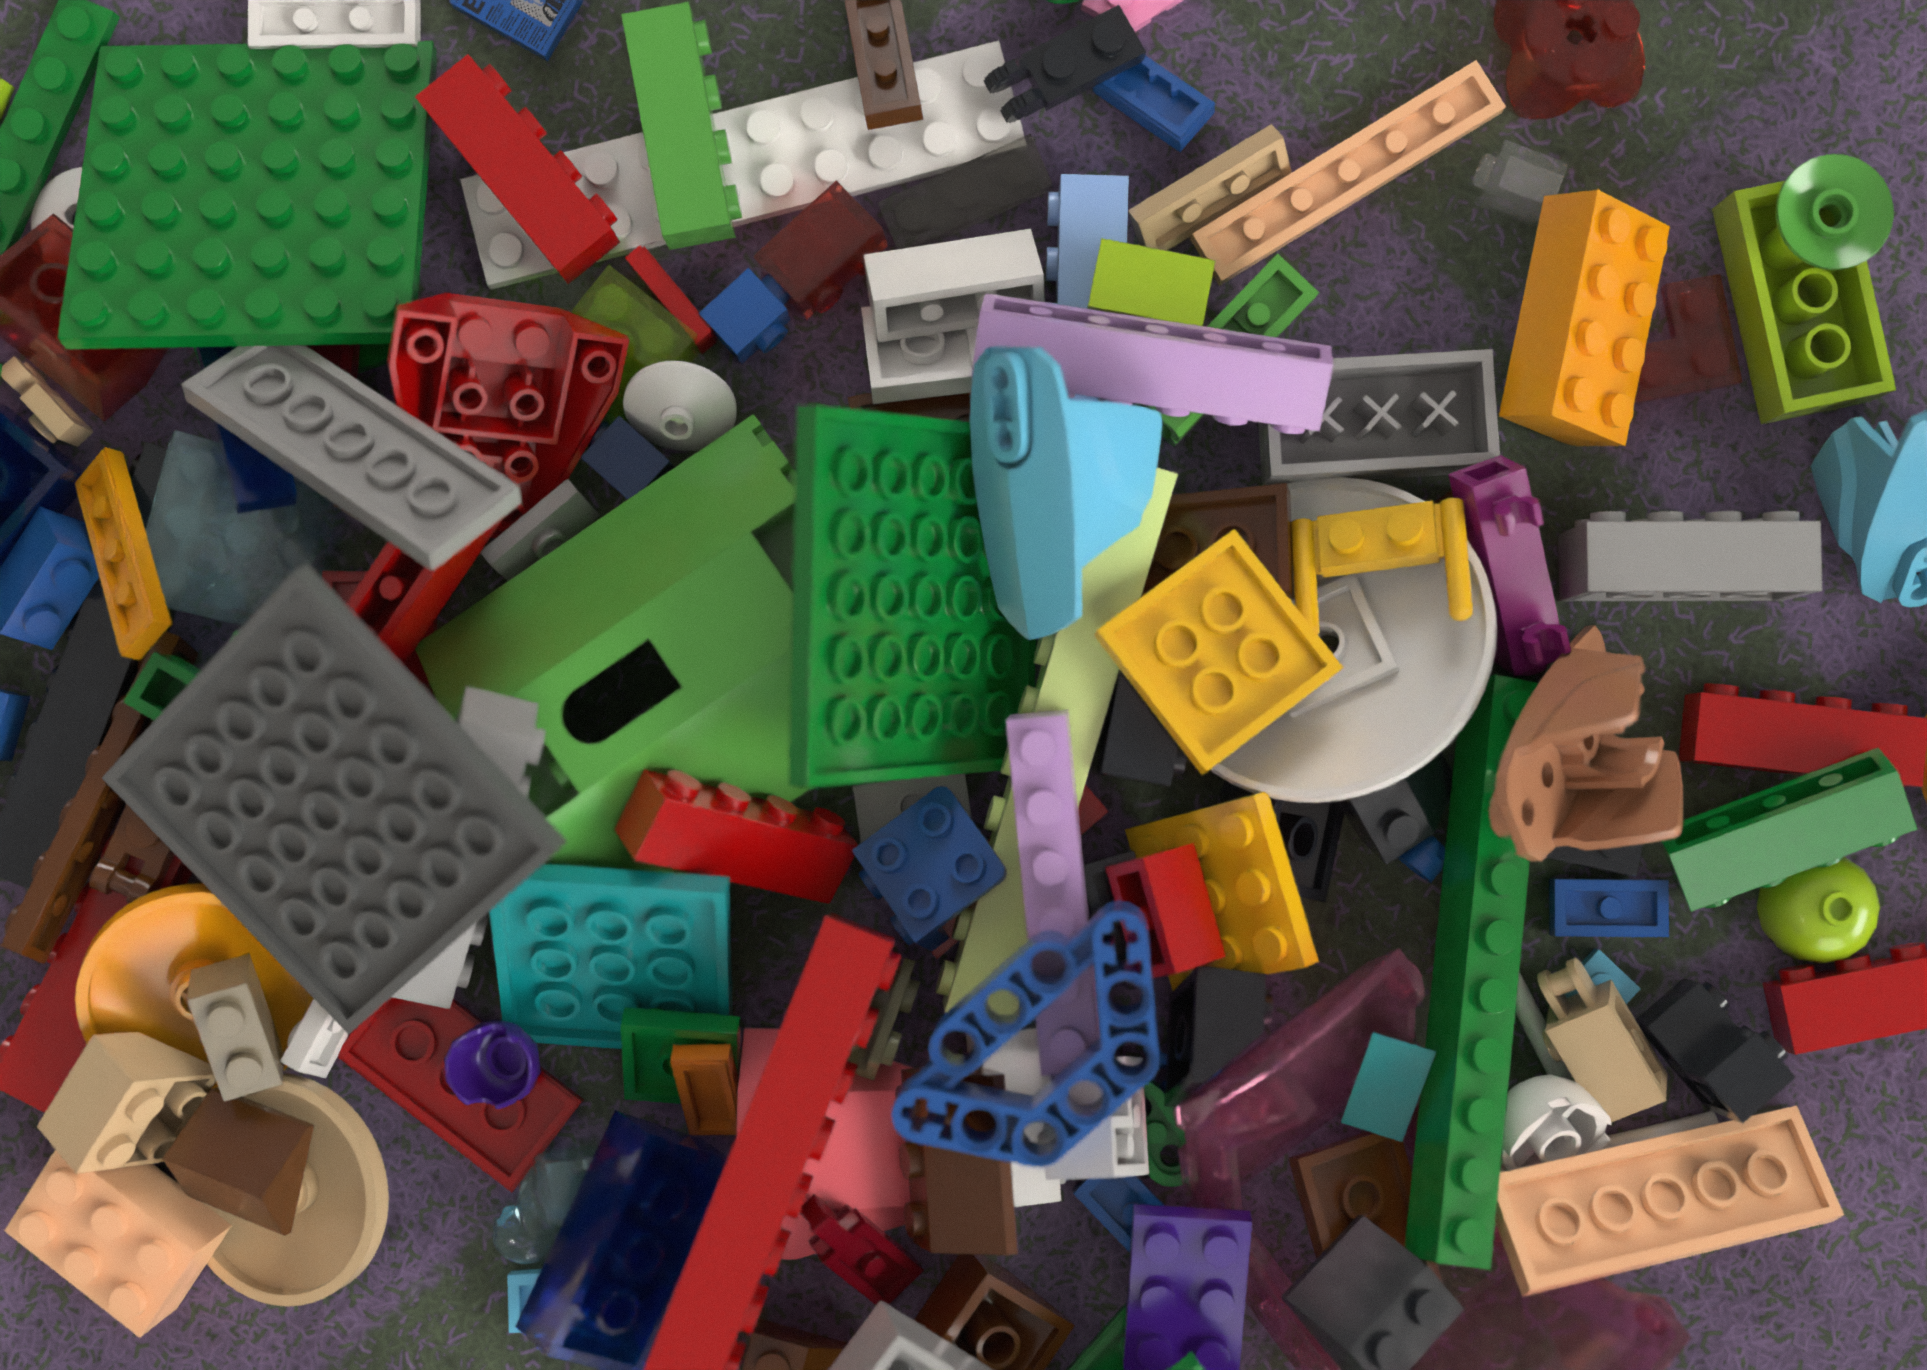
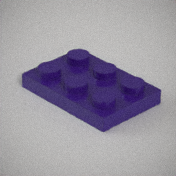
[1122,1204,1252,1370]

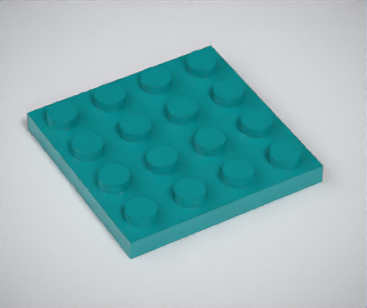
[490,864,733,1049]

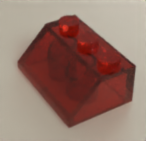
[0,213,169,422]

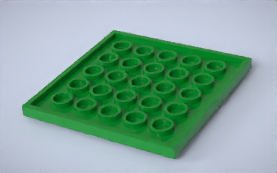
[58,41,437,349]
[788,405,1036,788]

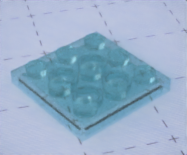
[146,430,338,626]

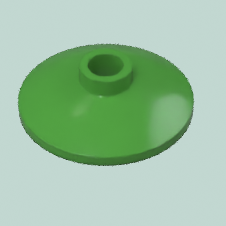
[1775,154,1894,270]

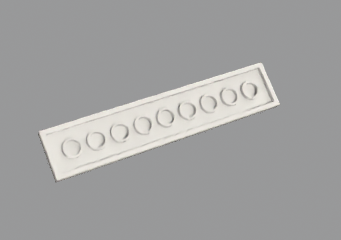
[460,41,1027,289]

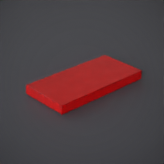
[338,997,584,1193]

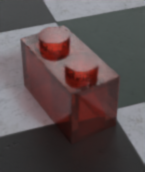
[753,180,888,320]

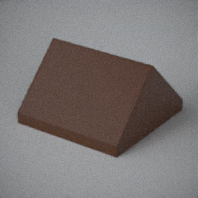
[163,1087,314,1236]

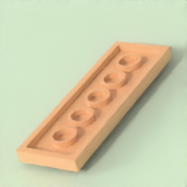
[1495,1106,1844,1297]

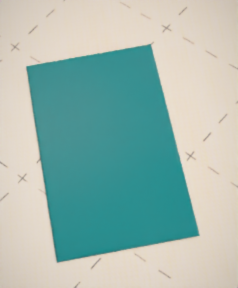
[1341,1032,1436,1142]

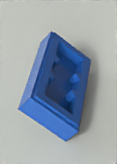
[1093,55,1215,152]

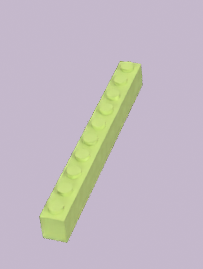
[936,468,1178,1016]

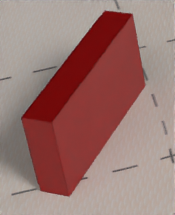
[625,245,717,354]

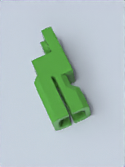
[1135,254,1319,447]

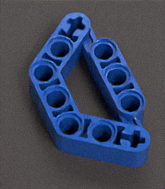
[892,901,1159,1167]

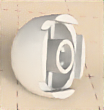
[1501,1075,1612,1172]

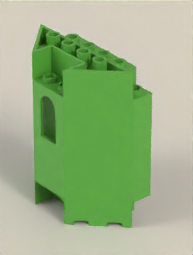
[415,414,816,874]

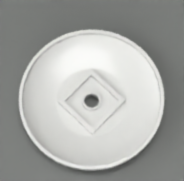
[1210,477,1497,802]

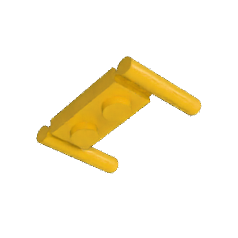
[1291,498,1473,634]

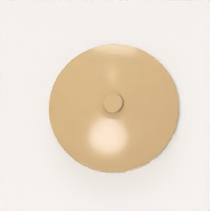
[176,1073,389,1306]

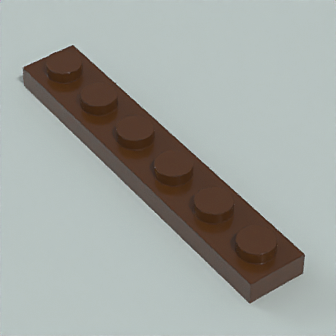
[0,631,198,965]

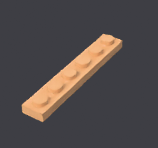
[1190,60,1506,286]

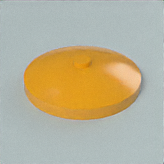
[75,883,314,1089]

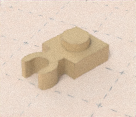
[1,356,94,447]

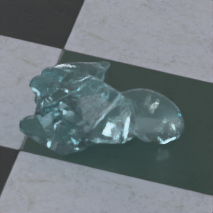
[492,1146,621,1264]

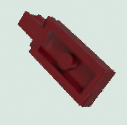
[799,1194,924,1306]

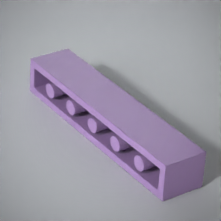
[971,294,1333,434]
[1006,709,1100,1076]

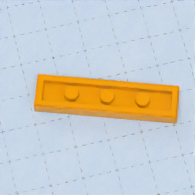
[75,447,172,660]

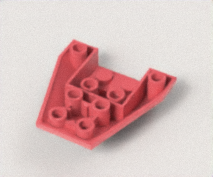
[737,1028,913,1260]

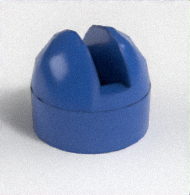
[1397,835,1445,883]

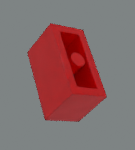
[1105,843,1226,978]

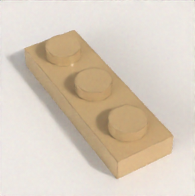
[1128,124,1292,251]

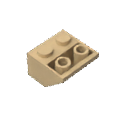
[37,1032,216,1174]

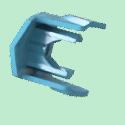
[970,346,1162,640]
[1811,411,1927,608]

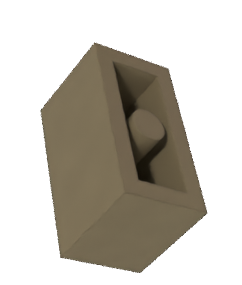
[187,953,284,1102]

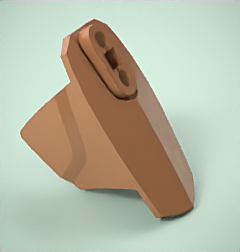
[1489,625,1683,861]

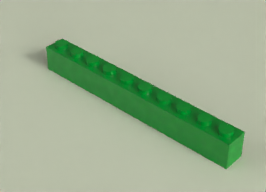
[1405,675,1539,1270]

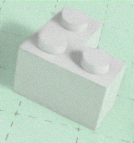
[1037,1056,1149,1180]

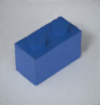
[0,506,99,650]

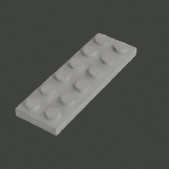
[181,345,521,571]

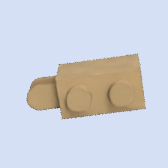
[1537,957,1668,1122]

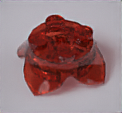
[1493,0,1645,119]

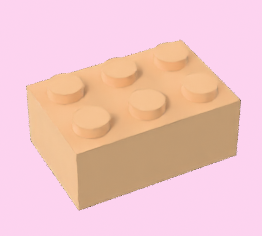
[5,1150,232,1338]

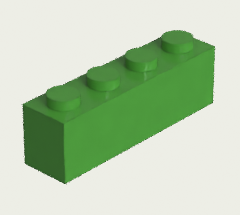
[621,2,742,250]

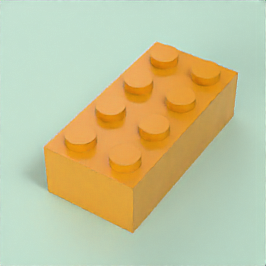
[1499,190,1670,446]

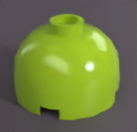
[1757,857,1880,964]

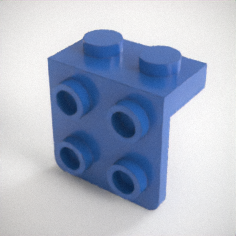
[852,786,1007,952]

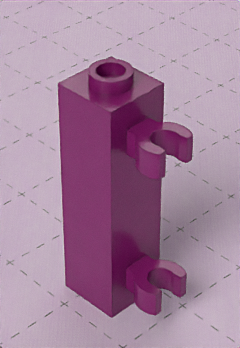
[1448,455,1571,676]

